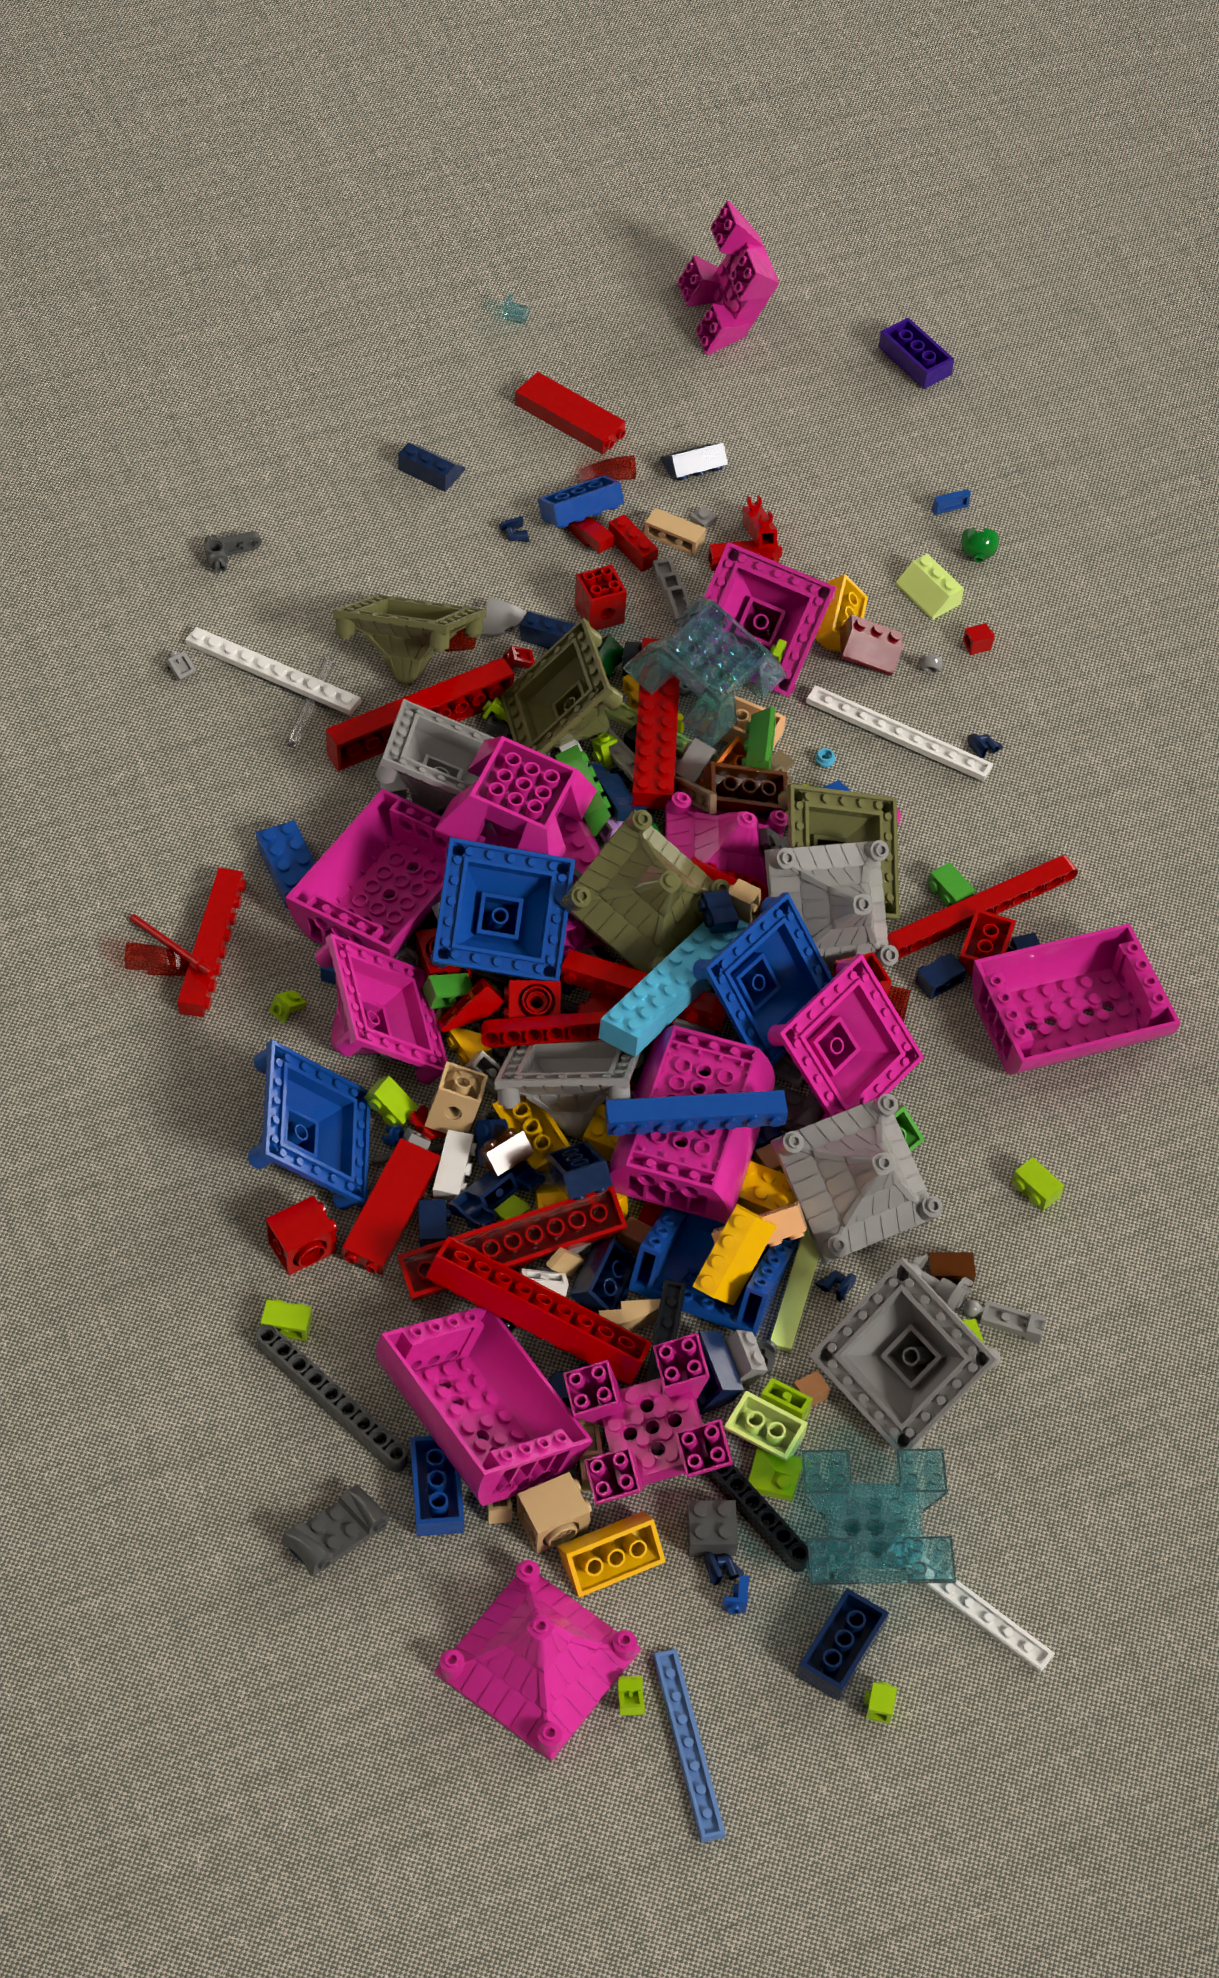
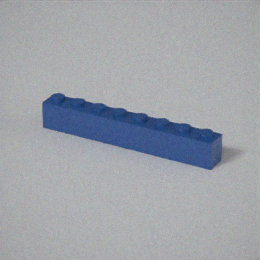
[605,1090,788,1136]

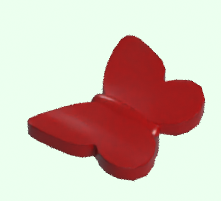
[409,1105,447,1139]

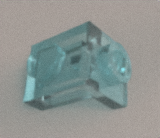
[502,295,530,324]

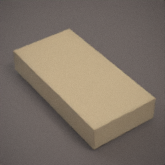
[546,1247,585,1277]

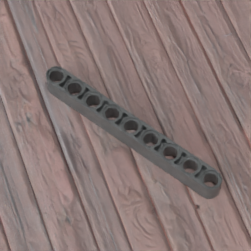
[257,1325,407,1472]

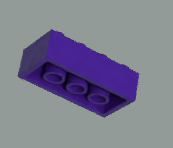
[878,318,954,389]

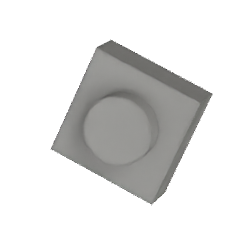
[690,506,717,528]

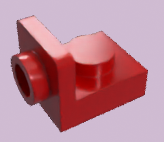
[503,645,535,669]

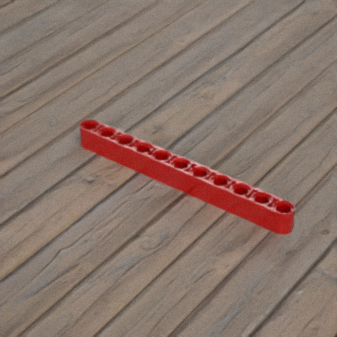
[887,855,1078,959]

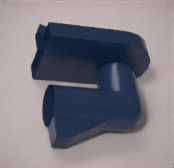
[499,516,529,543]
[967,733,1003,758]
[816,1271,856,1302]
[704,1552,744,1586]

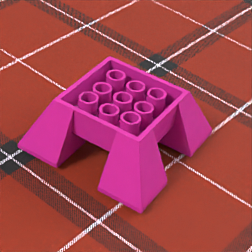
[678,201,779,355]
[435,736,597,857]
[563,1332,733,1505]

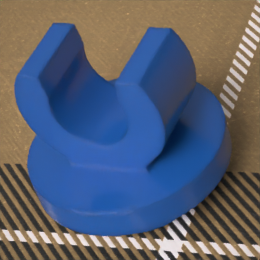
[381,1125,405,1147]

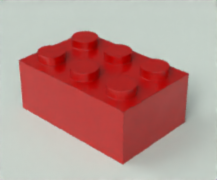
[958,908,1016,975]

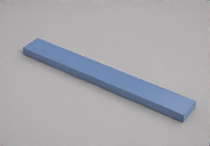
[652,1648,726,1843]

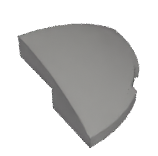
[481,598,526,637]

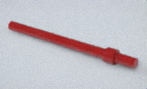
[129,914,214,977]

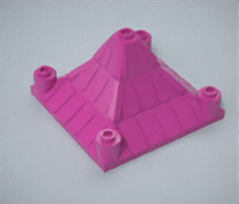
[681,542,837,698]
[665,792,788,886]
[315,933,447,1085]
[768,954,924,1120]
[435,1560,641,1762]

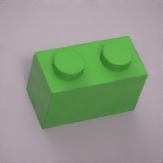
[928,862,975,907]
[422,973,473,1009]

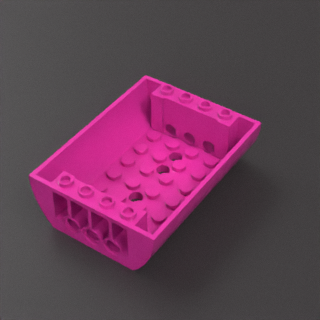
[972,923,1181,1075]
[608,1025,775,1223]
[376,1307,593,1506]

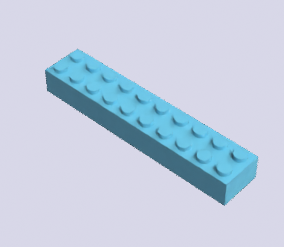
[598,919,749,1057]

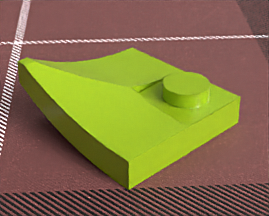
[748,1446,804,1502]

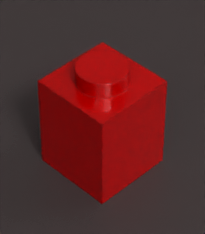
[963,623,995,655]

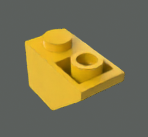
[447,1028,492,1065]

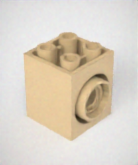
[424,1061,488,1134]
[516,1472,592,1554]

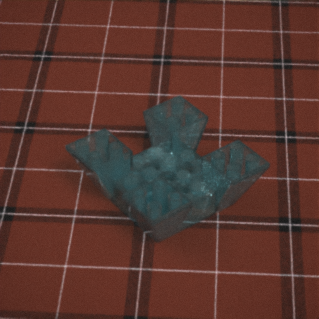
[623,597,787,747]
[801,1449,956,1585]

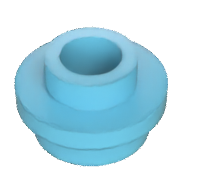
[815,748,835,767]

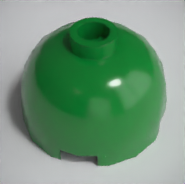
[961,528,999,562]

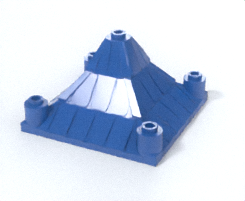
[430,837,575,981]
[693,892,833,1066]
[248,1040,370,1211]

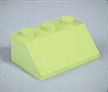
[895,554,964,620]
[724,1391,808,1461]

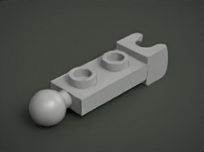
[963,1300,1047,1343]

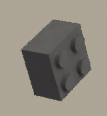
[686,1500,738,1557]

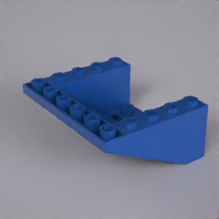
[628,1207,799,1337]

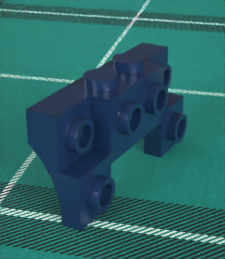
[588,762,654,823]
[447,1160,546,1229]

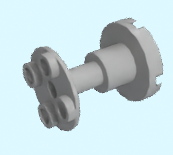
[913,1254,973,1312]

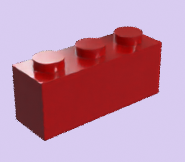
[608,514,658,572]

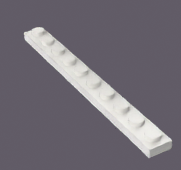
[185,627,361,716]
[806,685,993,782]

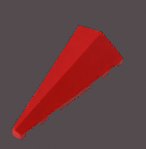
[691,856,769,913]

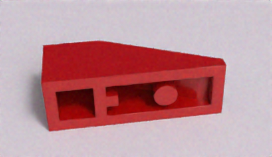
[437,978,504,1033]

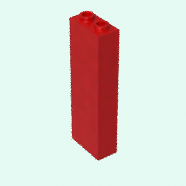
[515,372,626,455]
[341,1138,441,1275]

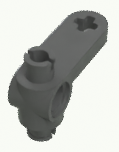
[204,531,262,573]

